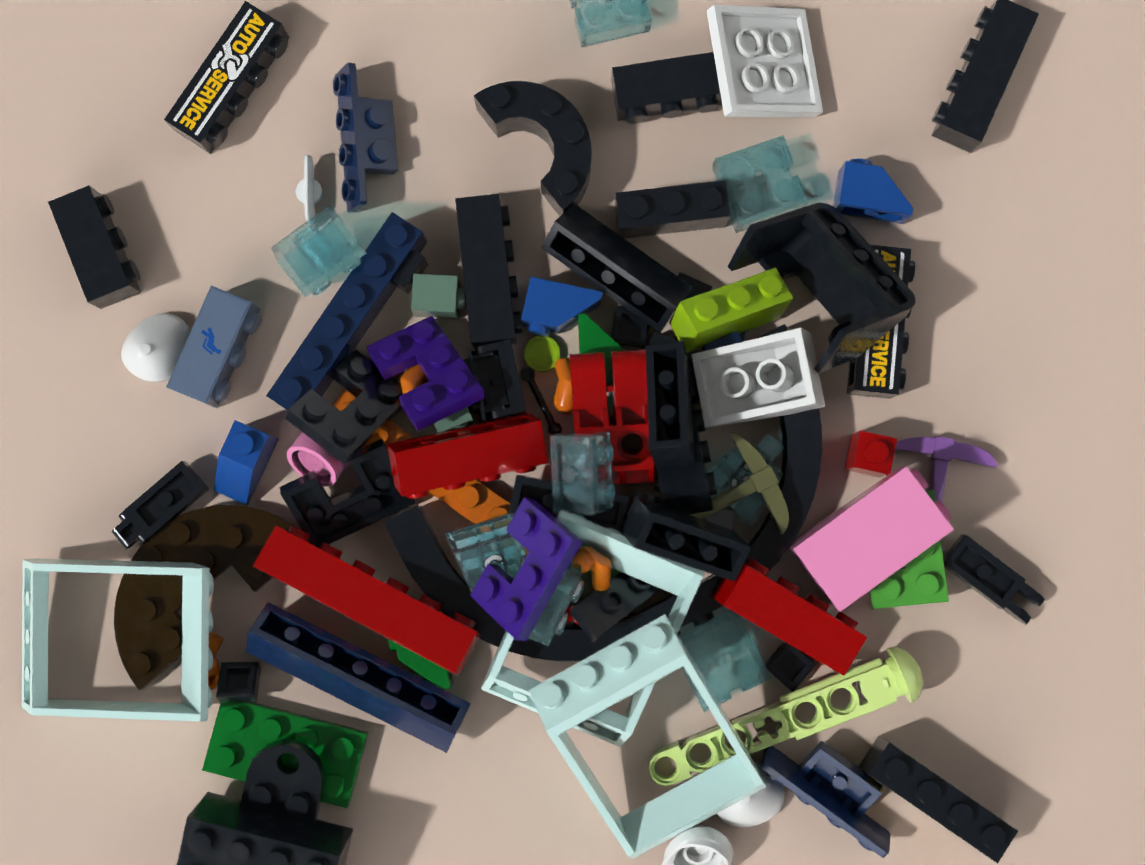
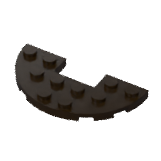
[114,505,310,690]

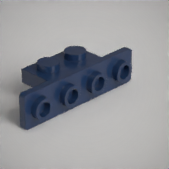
[333,62,398,213]
[760,741,891,858]

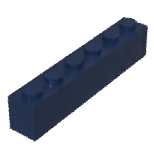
[266,212,427,410]
[246,602,471,753]

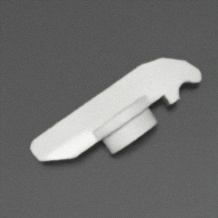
[295,155,323,227]

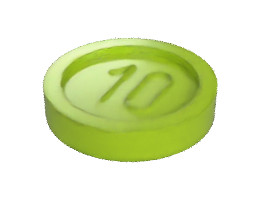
[524,336,560,373]

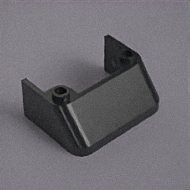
[728,203,916,374]

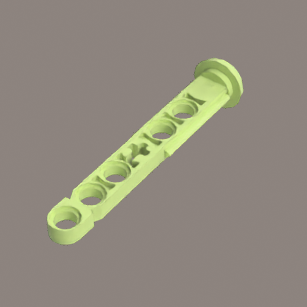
[649,647,923,786]

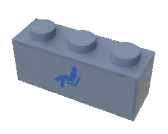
[166,285,261,408]

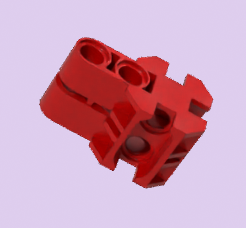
[570,349,654,487]

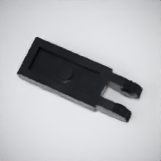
[943,534,1045,625]

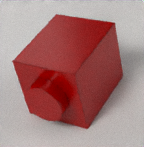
[844,430,898,478]

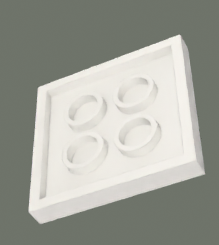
[707,4,823,117]

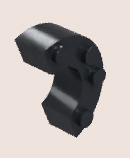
[474,81,592,216]

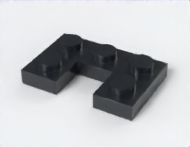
[285,349,403,465]
[280,439,416,548]

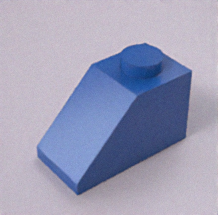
[833,158,913,224]
[521,277,603,336]
[213,420,279,505]

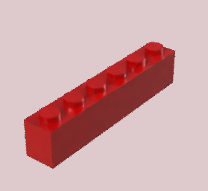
[253,524,481,675]

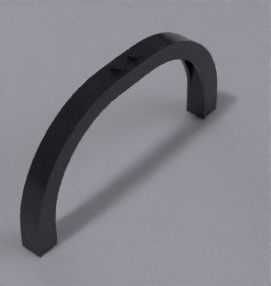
[384,324,822,661]

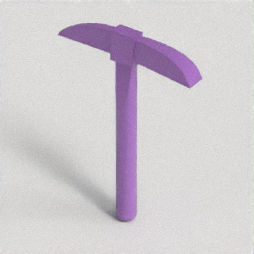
[895,436,998,502]

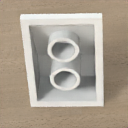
[691,328,826,428]

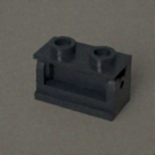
[463,339,527,423]

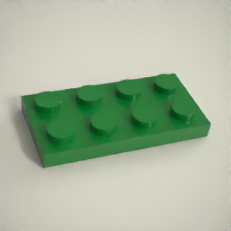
[202,702,369,808]

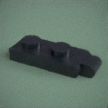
[112,461,209,549]

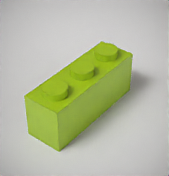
[669,268,793,353]

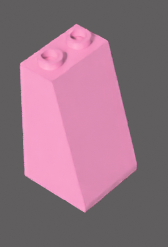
[789,466,954,612]

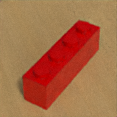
[387,413,548,499]
[711,558,867,676]

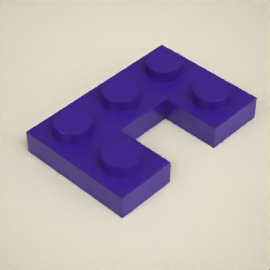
[366,316,485,431]
[470,497,583,641]

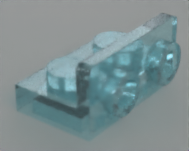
[550,432,615,515]

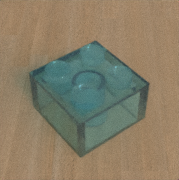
[271,205,366,297]

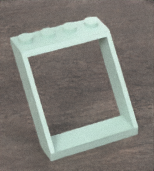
[481,510,704,747]
[22,558,214,722]
[529,614,767,859]

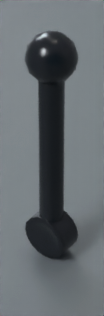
[520,367,562,437]

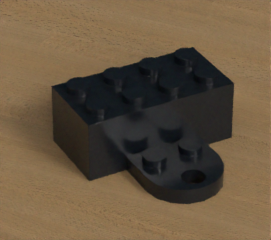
[177,739,353,865]

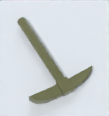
[691,433,789,534]

